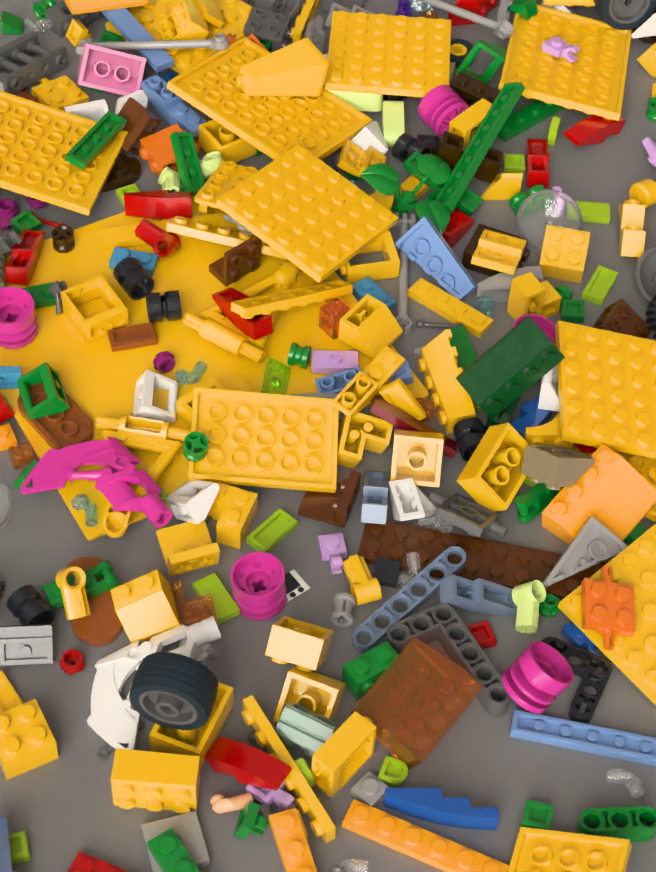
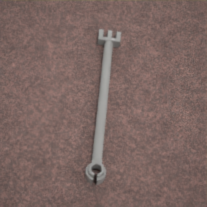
[403,0,514,39]
[76,33,229,54]
[393,212,416,337]

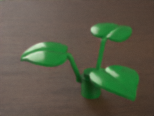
[360,154,451,235]

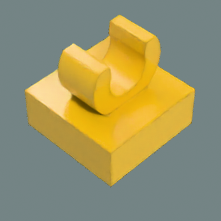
[65,19,92,47]

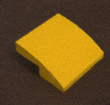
[337,140,387,178]
[471,229,527,275]

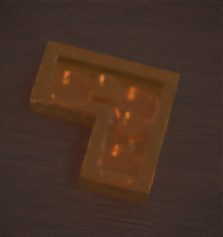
[170,580,218,626]

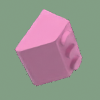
[77,43,147,96]

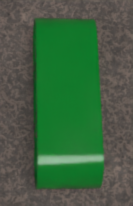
[576,806,656,842]

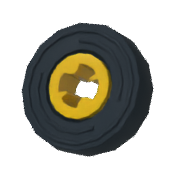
[450,38,475,68]

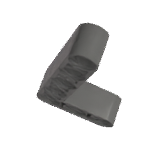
[386,603,510,717]

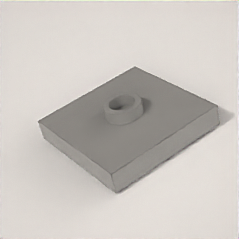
[141,811,210,872]

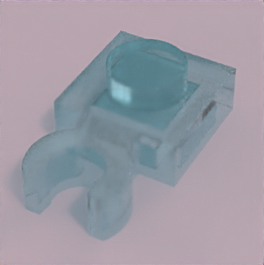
[403,0,433,15]

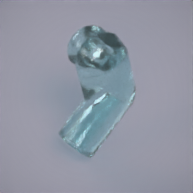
[175,361,207,386]
[71,494,98,527]

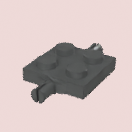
[429,491,508,537]

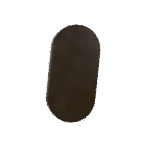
[100,153,141,193]

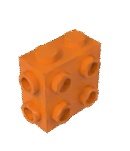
[139,124,200,176]

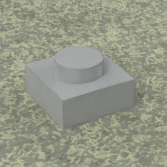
[350,771,390,808]

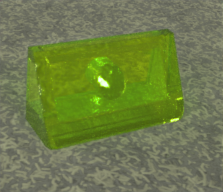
[261,357,291,395]

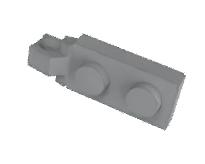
[304,15,326,54]

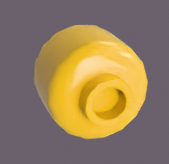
[629,179,656,208]

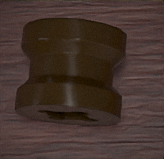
[52,225,75,253]

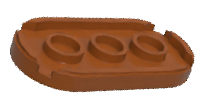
[18,383,93,450]
[66,557,123,647]

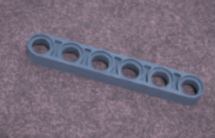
[352,546,466,653]

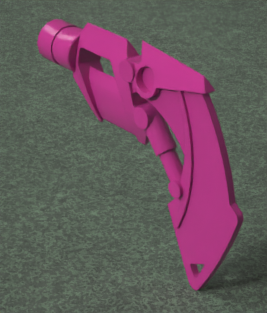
[20,436,173,528]

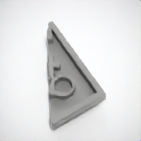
[542,516,628,587]

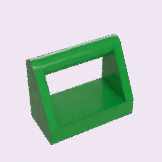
[456,39,507,84]
[17,362,70,419]

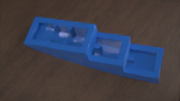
[383,787,499,830]

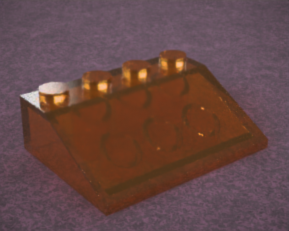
[351,637,483,769]

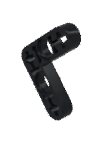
[541,637,612,724]

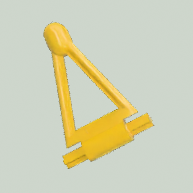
[183,261,300,363]
[96,415,191,538]

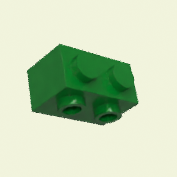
[342,641,402,701]

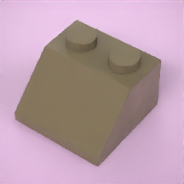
[521,445,595,490]

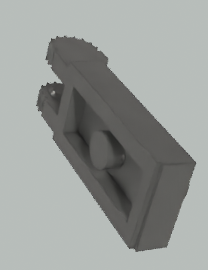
[0,229,22,254]

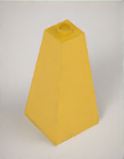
[237,38,330,97]

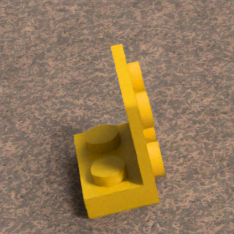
[156,520,220,577]

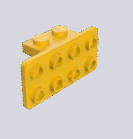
[194,161,259,213]

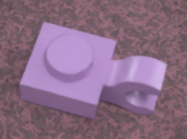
[541,36,580,62]
[317,533,347,575]
[246,781,296,811]

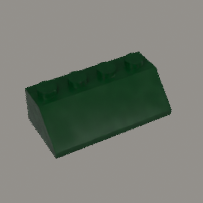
[456,315,565,420]

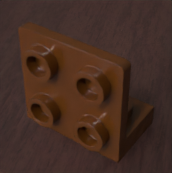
[118,97,161,155]
[209,235,262,287]
[592,298,651,339]
[298,470,361,528]

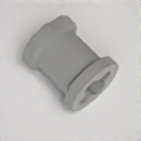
[330,593,356,627]

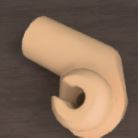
[210,792,253,814]

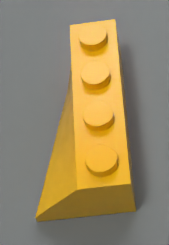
[417,329,476,434]

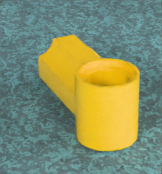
[342,554,382,606]
[56,567,91,620]

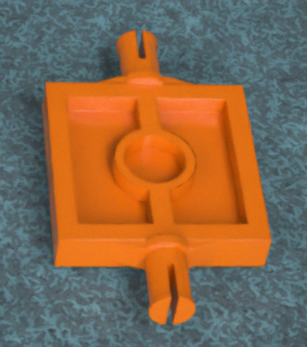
[581,566,636,650]

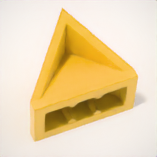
[480,173,523,200]

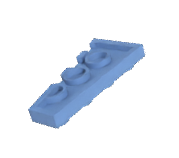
[394,216,477,300]

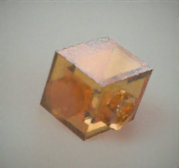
[319,298,350,340]

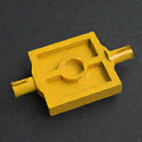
[31,75,89,111]

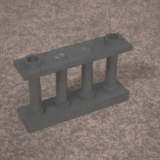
[0,31,68,94]

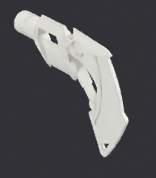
[87,616,222,750]

